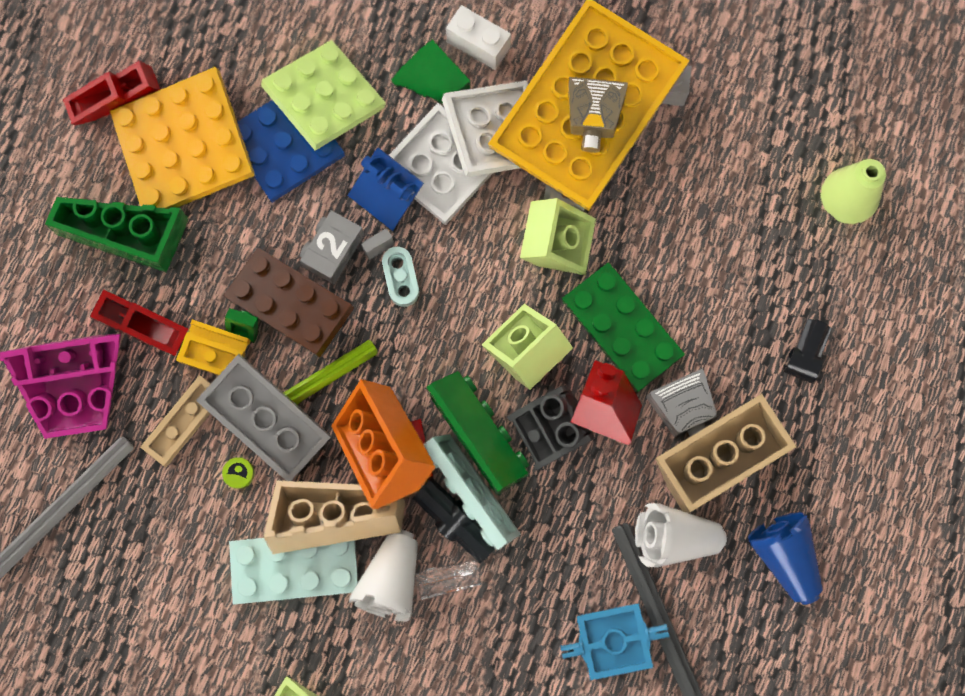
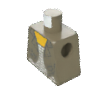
[568,77,628,153]

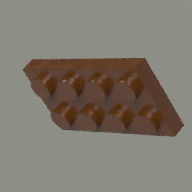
[223,247,354,358]

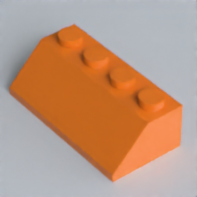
[331,379,435,509]

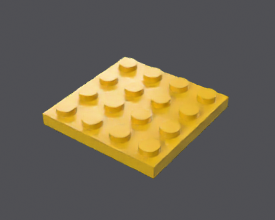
[110,67,255,209]

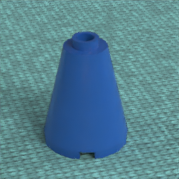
[748,512,823,605]

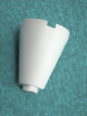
[635,503,727,568]
[349,530,418,622]

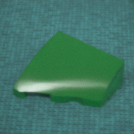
[391,39,471,104]

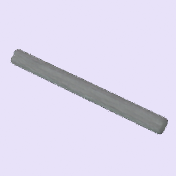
[0,437,134,578]

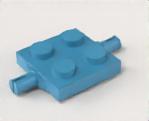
[561,603,670,680]

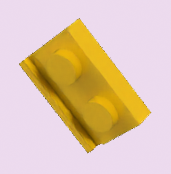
[176,320,251,376]

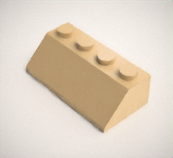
[655,394,797,513]

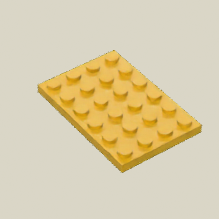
[488,0,689,211]

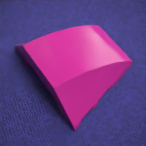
[0,334,121,439]

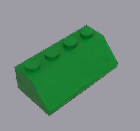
[426,371,530,496]

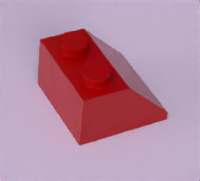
[571,360,642,445]

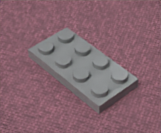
[196,354,332,481]

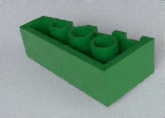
[45,197,189,273]

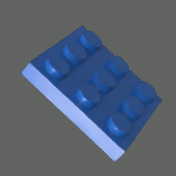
[237,100,345,203]

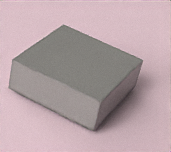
[361,229,394,260]

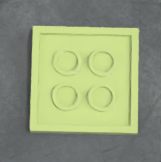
[261,40,386,151]

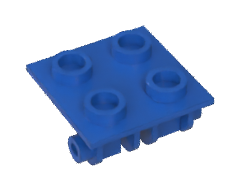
[348,147,424,231]

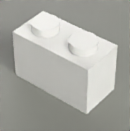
[446,5,511,71]

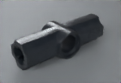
[412,478,495,563]

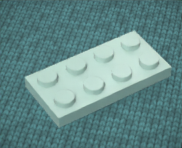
[423,434,521,550]
[229,538,358,605]

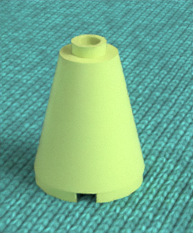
[821,159,886,224]

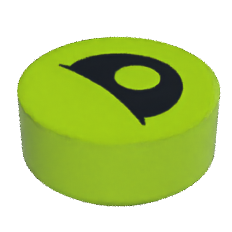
[222,457,255,489]

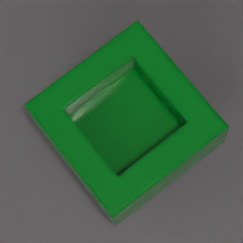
[224,308,259,343]

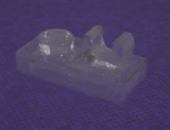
[414,552,482,600]

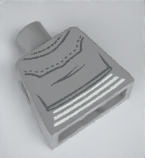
[646,368,717,437]

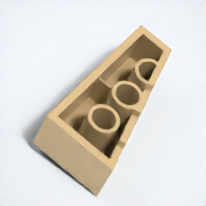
[264,480,406,554]

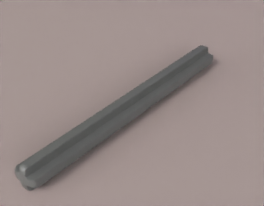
[612,523,703,696]

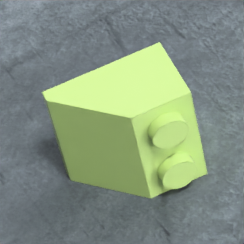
[520,198,596,275]
[482,304,573,390]

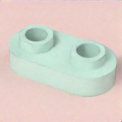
[382,247,419,307]

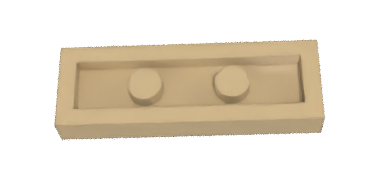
[140,375,211,467]

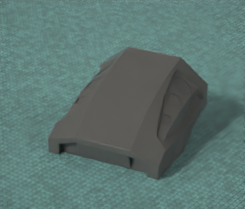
[507,385,595,471]

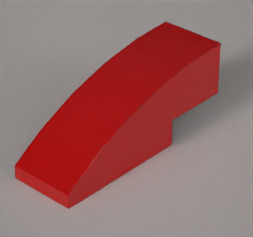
[62,61,161,126]
[90,289,188,356]

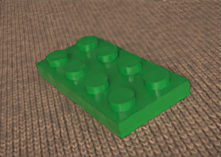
[561,262,685,393]

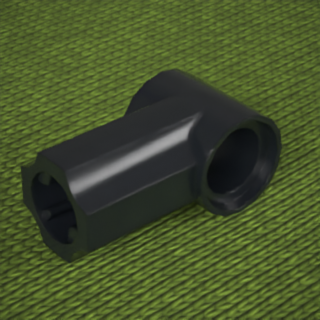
[783,318,832,384]

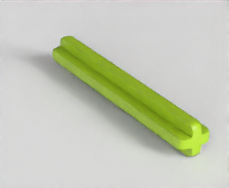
[283,340,378,405]

